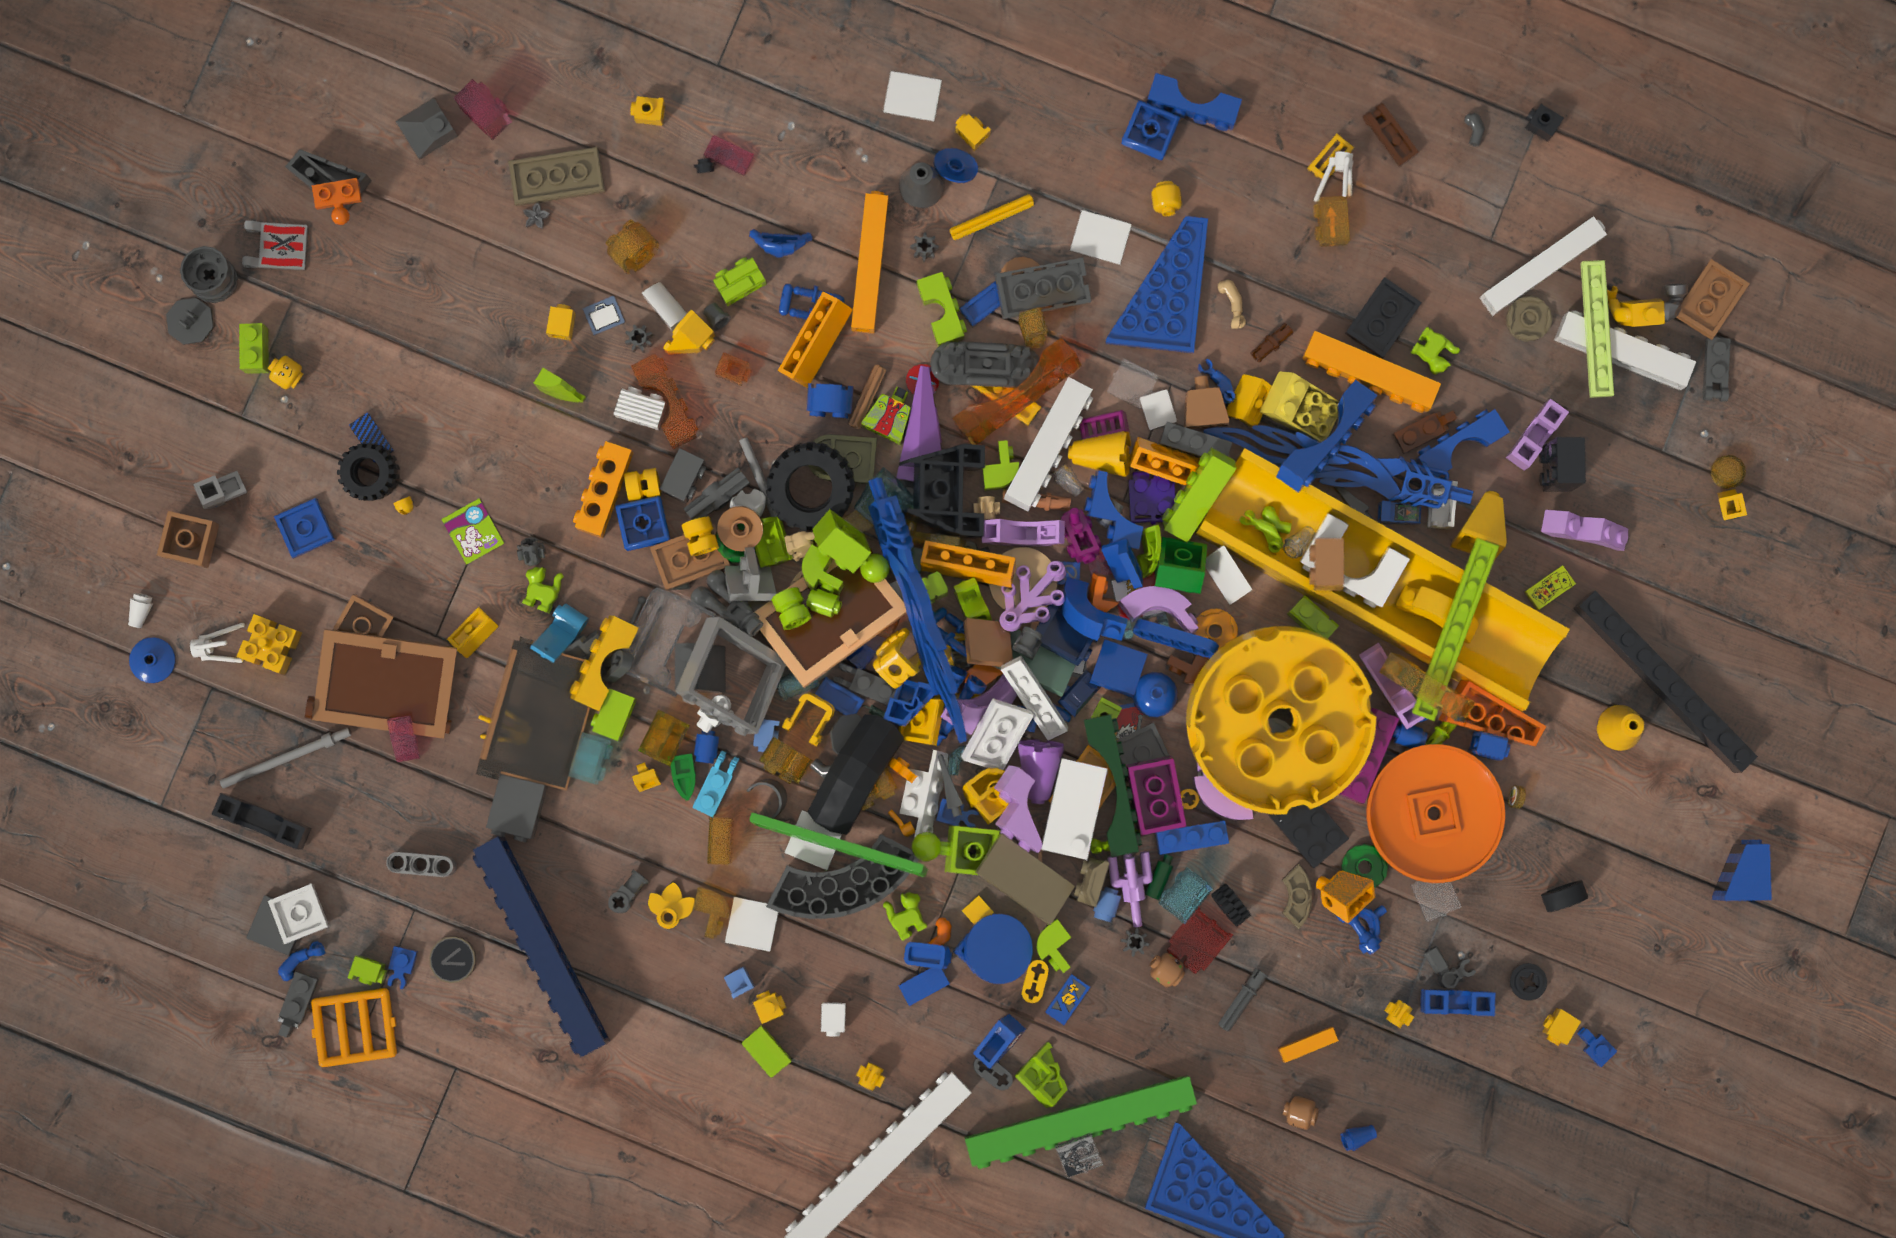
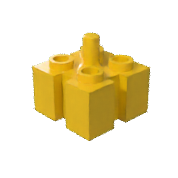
[236,614,302,675]

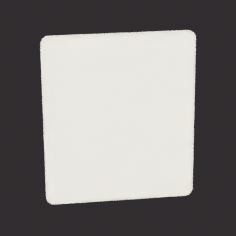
[1140,389,1177,430]

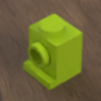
[1091,697,1122,719]
[348,955,387,985]

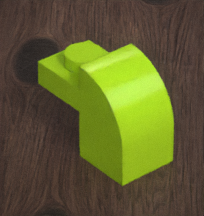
[982,440,1019,491]
[802,544,844,595]
[953,577,992,621]
[1036,919,1071,973]

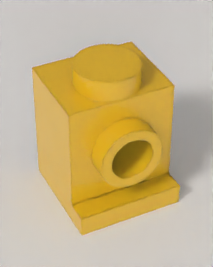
[631,96,665,126]
[956,113,991,151]
[1717,489,1747,520]

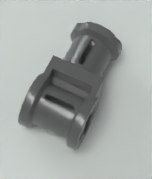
[608,869,649,914]

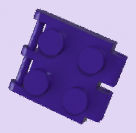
[1128,471,1175,525]

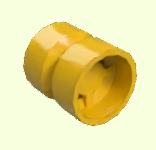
[624,468,661,502]
[681,516,719,556]

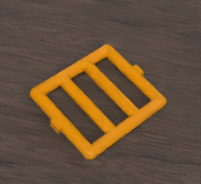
[311,988,397,1067]

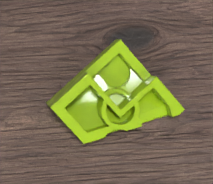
[534,368,586,402]
[1015,1042,1068,1109]

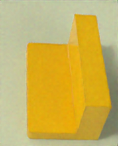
[1226,374,1272,428]

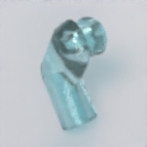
[948,745,966,776]

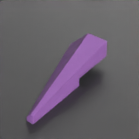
[896,366,942,481]

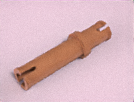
[1002,489,1071,511]

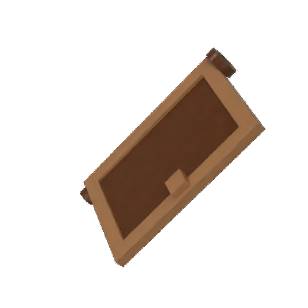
[305,629,457,739]

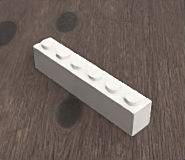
[1554,311,1696,390]
[1004,377,1094,512]

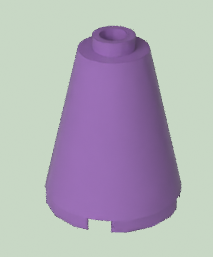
[1018,739,1064,804]

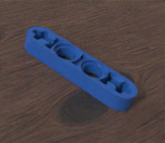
[1133,619,1219,658]

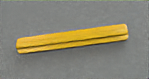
[950,194,1034,240]

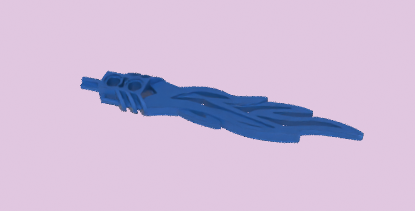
[1203,425,1474,509]
[868,477,967,743]

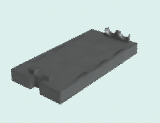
[994,257,1092,319]

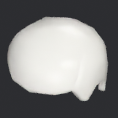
[730,489,767,517]

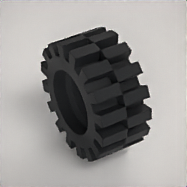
[1211,883,1251,927]

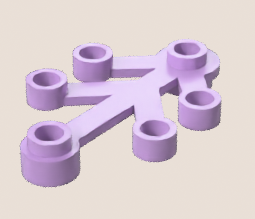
[999,561,1066,631]

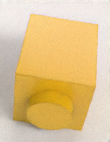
[546,304,576,340]

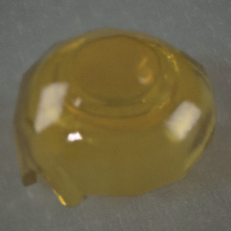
[1710,455,1746,489]

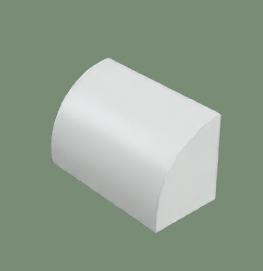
[642,282,687,332]

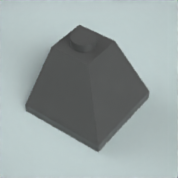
[395,98,458,160]

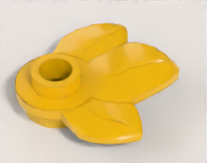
[648,883,695,929]

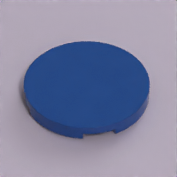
[964,914,1033,984]

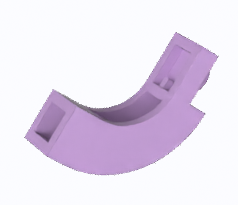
[982,519,1065,547]
[1118,586,1198,634]
[1192,761,1253,820]

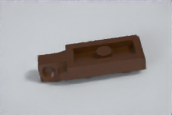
[1393,410,1457,454]

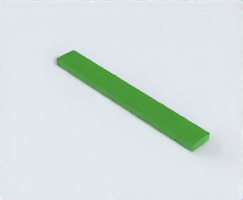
[749,812,928,877]

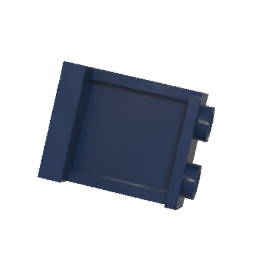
[1035,596,1101,666]

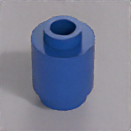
[1392,722,1428,748]
[694,730,719,764]

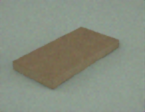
[508,147,605,206]
[975,834,1075,925]

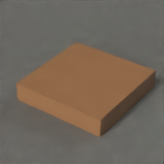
[963,618,1013,667]

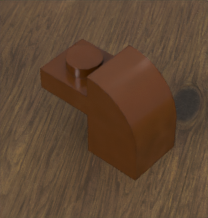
[1165,654,1210,685]

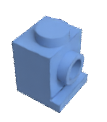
[753,719,781,753]

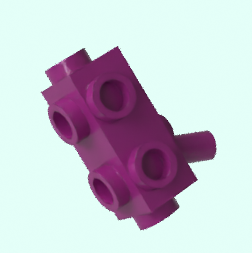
[1060,508,1101,564]

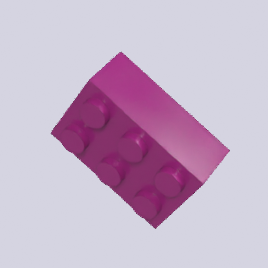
[1126,756,1186,835]

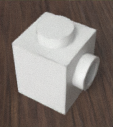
[821,1002,846,1036]

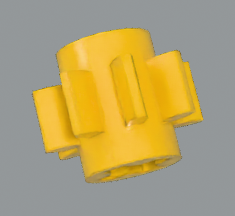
[1384,1000,1414,1028]
[856,1062,885,1091]

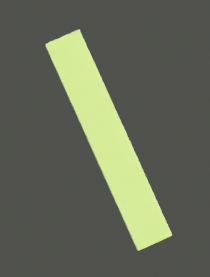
[1580,260,1614,398]

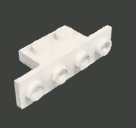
[900,750,948,838]

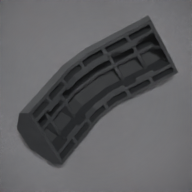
[807,714,904,835]

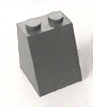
[675,643,726,693]

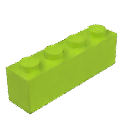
[1162,447,1236,542]

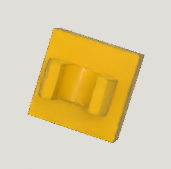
[632,762,661,792]

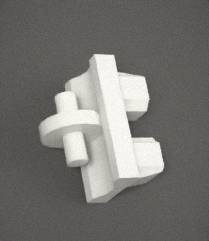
[696,695,734,733]

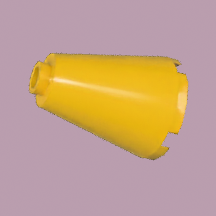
[1068,431,1131,477]
[1597,705,1644,751]

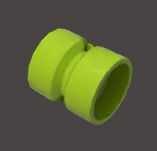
[771,587,811,630]

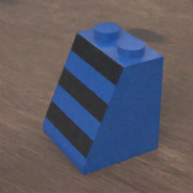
[1712,840,1772,901]

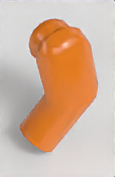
[927,917,952,946]

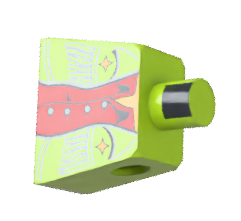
[861,387,911,445]

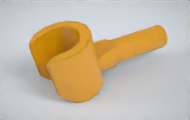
[888,810,915,837]

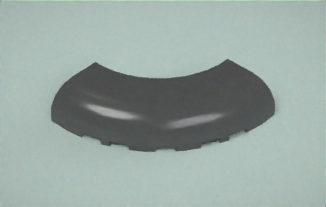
[766,834,919,919]

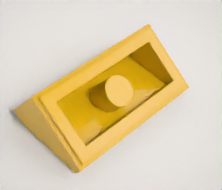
[447,607,498,658]

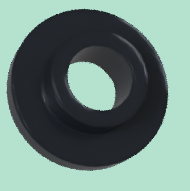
[694,158,716,173]

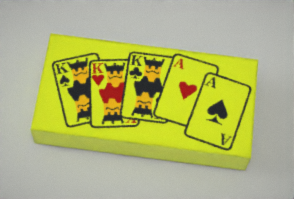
[1525,565,1576,610]

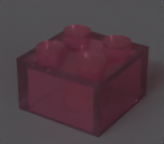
[453,79,512,141]

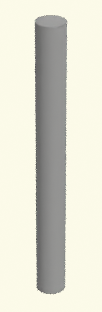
[739,437,783,521]

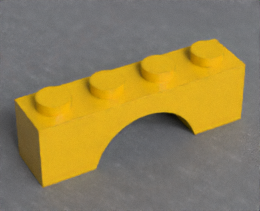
[570,615,639,711]

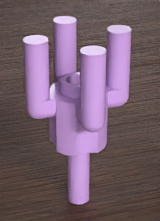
[1107,851,1153,927]

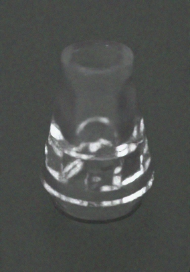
[1052,463,1085,498]
[1283,526,1315,559]

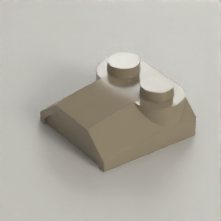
[1074,857,1110,907]

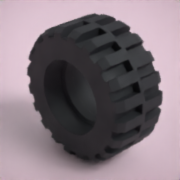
[766,442,855,531]

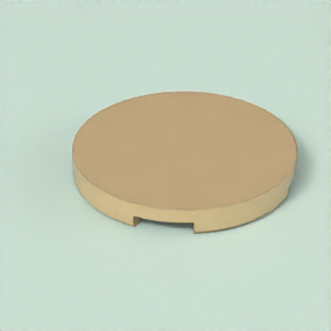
[989,547,1058,613]

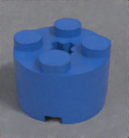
[806,383,854,418]

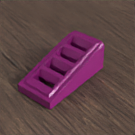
[1079,410,1130,439]

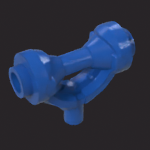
[1336,905,1387,955]

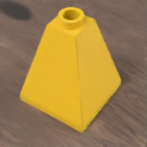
[1450,491,1507,560]

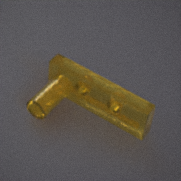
[905,504,966,548]

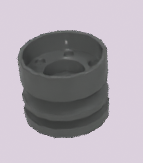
[180,246,238,303]

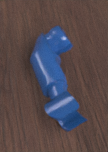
[1198,359,1235,403]
[278,941,326,981]

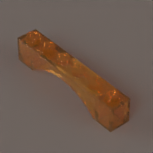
[952,338,1082,445]

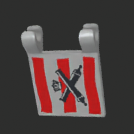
[242,220,308,270]

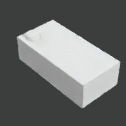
[1041,758,1107,860]

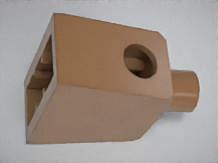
[1184,376,1229,429]

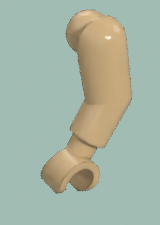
[1218,280,1246,329]

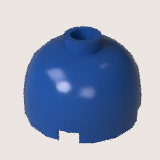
[1132,672,1178,718]

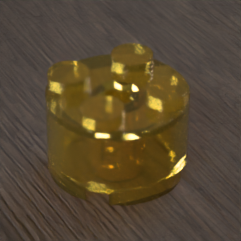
[606,219,659,274]

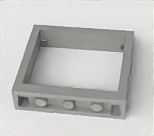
[675,617,786,736]

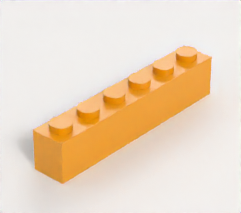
[1302,331,1441,413]

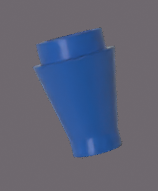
[1340,1125,1377,1151]

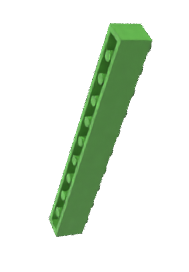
[965,1075,1197,1169]

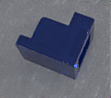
[846,644,876,671]

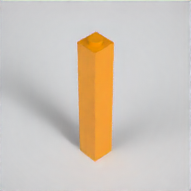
[851,191,889,334]

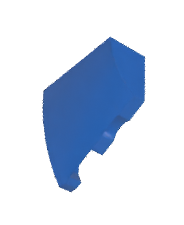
[883,680,934,726]

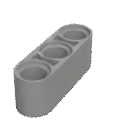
[386,852,457,877]

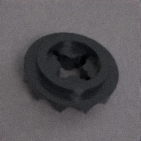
[1509,963,1547,1001]

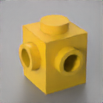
[753,990,786,1024]

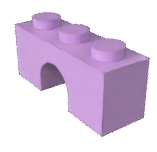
[1506,399,1569,471]

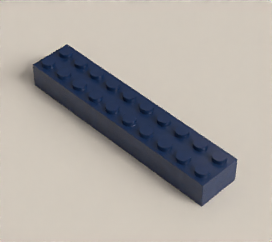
[472,837,611,1057]

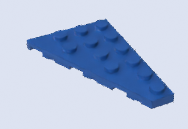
[1105,216,1208,353]
[1144,1122,1284,1238]

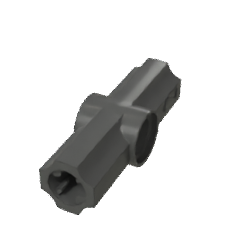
[683,468,750,520]

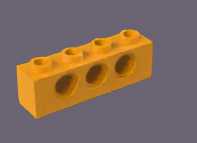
[1130,437,1200,486]
[573,441,634,538]

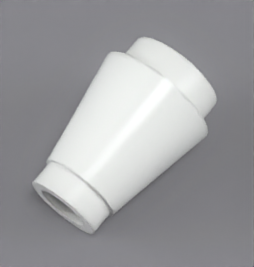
[128,593,153,628]

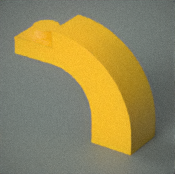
[1395,586,1480,644]

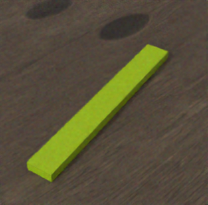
[1411,538,1499,721]

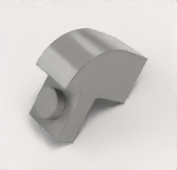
[193,471,247,509]

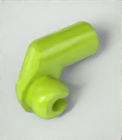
[1262,506,1291,534]

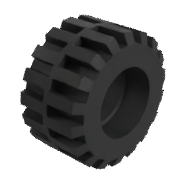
[337,443,400,501]

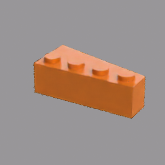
[1438,680,1546,746]

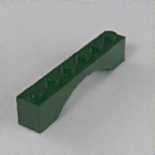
[1084,714,1142,857]

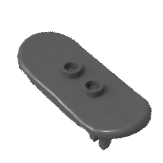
[930,342,1042,388]

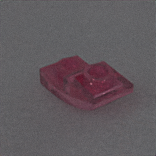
[387,715,420,762]

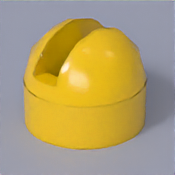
[393,496,414,515]

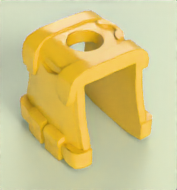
[873,628,921,689]
[782,692,835,747]

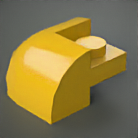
[962,767,1009,825]

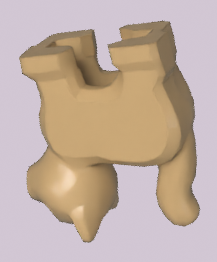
[784,531,818,562]

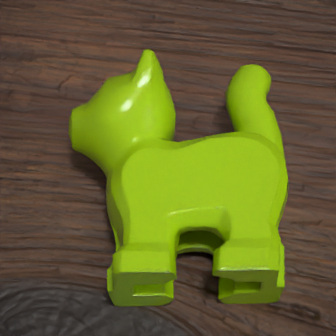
[1410,327,1460,375]
[522,567,564,614]
[883,892,928,941]

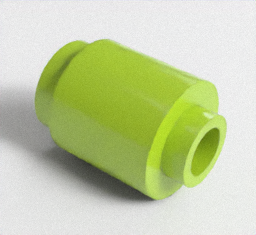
[806,589,842,618]

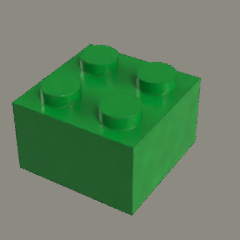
[1155,537,1207,594]

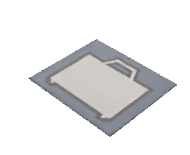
[583,296,625,335]

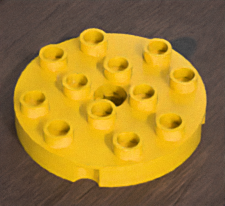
[1186,626,1376,814]

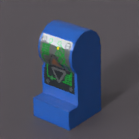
[1377,501,1421,525]

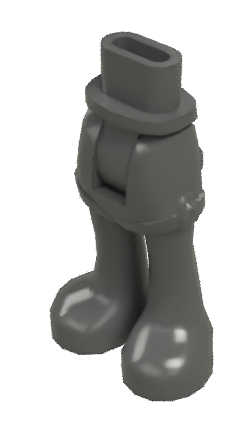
[691,570,763,637]

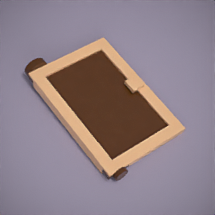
[755,547,907,688]

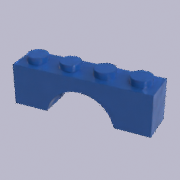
[1147,73,1242,131]
[1415,409,1510,476]

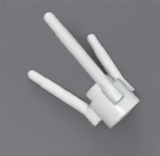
[1314,151,1353,202]
[190,623,245,663]

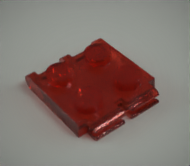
[1166,906,1233,974]

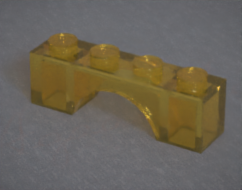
[1379,652,1476,722]

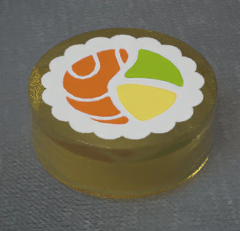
[1508,785,1526,809]

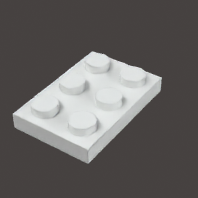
[961,698,1034,770]

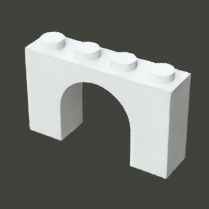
[1300,513,1410,608]

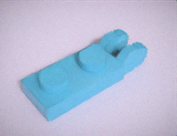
[692,751,739,818]

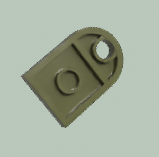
[808,434,877,484]

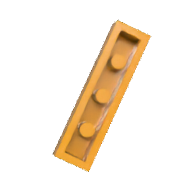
[1278,1027,1338,1063]

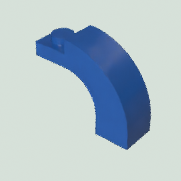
[1060,577,1128,641]

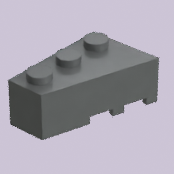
[285,149,372,210]

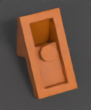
[1087,573,1119,612]

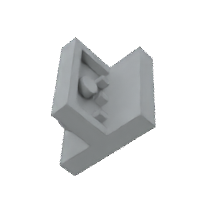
[724,547,776,601]

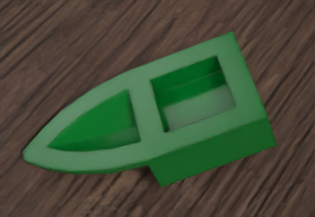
[669,753,696,801]

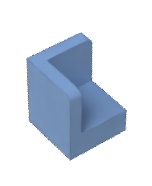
[724,966,755,999]

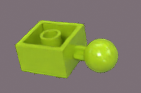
[812,509,890,583]
[912,826,1000,875]

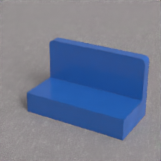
[1102,538,1143,589]

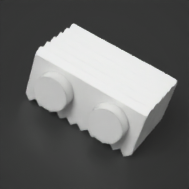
[614,387,667,430]

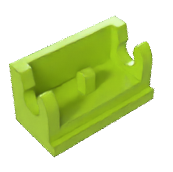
[755,516,793,568]

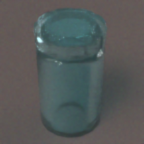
[777,673,820,701]

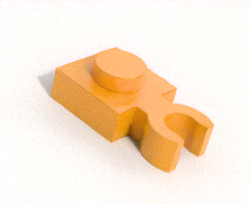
[888,757,917,783]

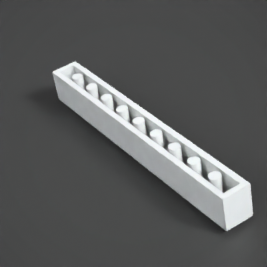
[785,1071,971,1238]

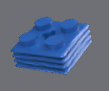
[1121,100,1180,160]
[615,496,670,551]

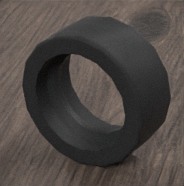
[1541,880,1588,912]

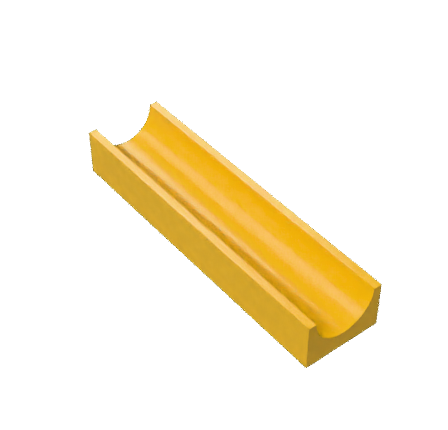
[1195,448,1570,711]

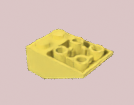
[1260,371,1339,442]

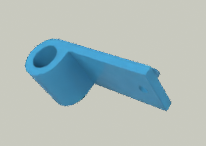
[530,603,589,663]

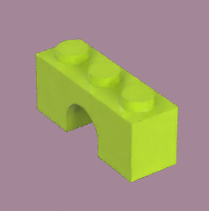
[917,272,967,347]

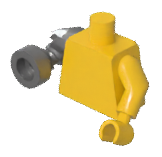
[1607,283,1688,327]

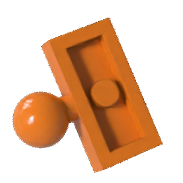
[312,178,362,225]

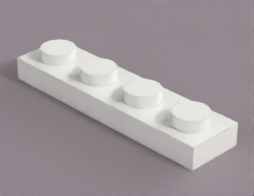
[1001,656,1068,740]

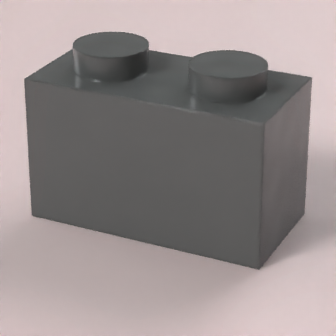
[660,448,707,503]

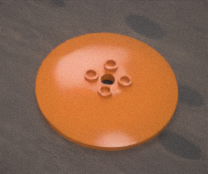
[1366,744,1505,883]

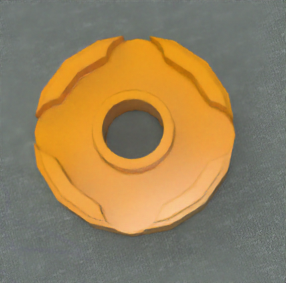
[1194,609,1238,651]

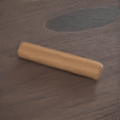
[848,365,886,429]

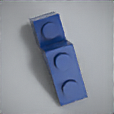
[1084,471,1143,549]

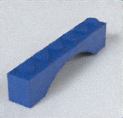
[1276,380,1378,493]

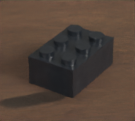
[1539,437,1586,492]

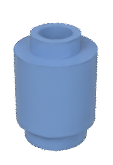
[1093,887,1121,922]

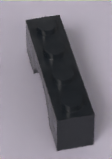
[211,793,312,850]

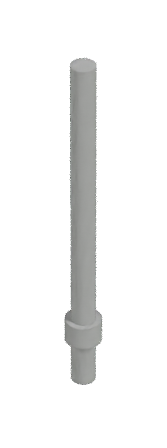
[220,727,352,789]

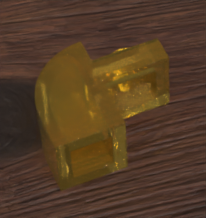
[692,887,731,939]

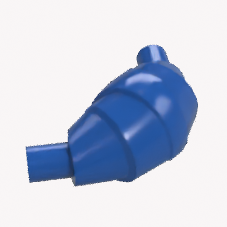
[749,229,812,258]

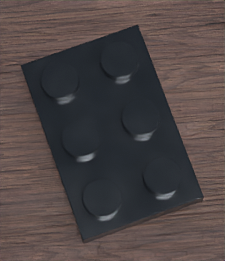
[1345,277,1422,359]
[1268,805,1349,868]

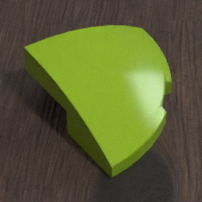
[1137,525,1161,578]

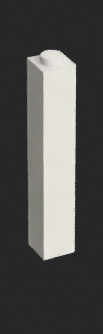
[1480,216,1607,316]

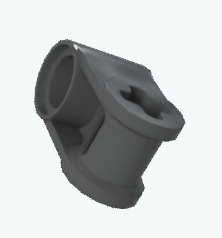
[1012,626,1043,660]

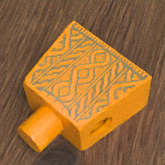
[1316,871,1375,923]

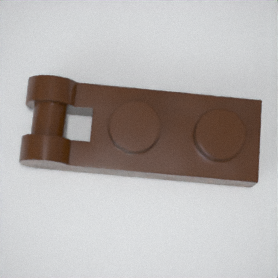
[1363,103,1419,167]

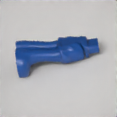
[937,665,987,746]

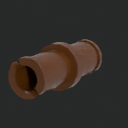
[1250,323,1294,363]

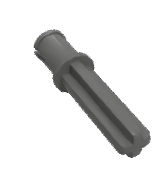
[1219,968,1268,1031]

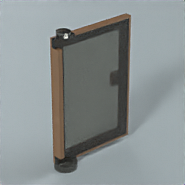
[476,637,602,791]

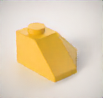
[663,310,715,355]

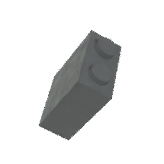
[486,774,548,843]

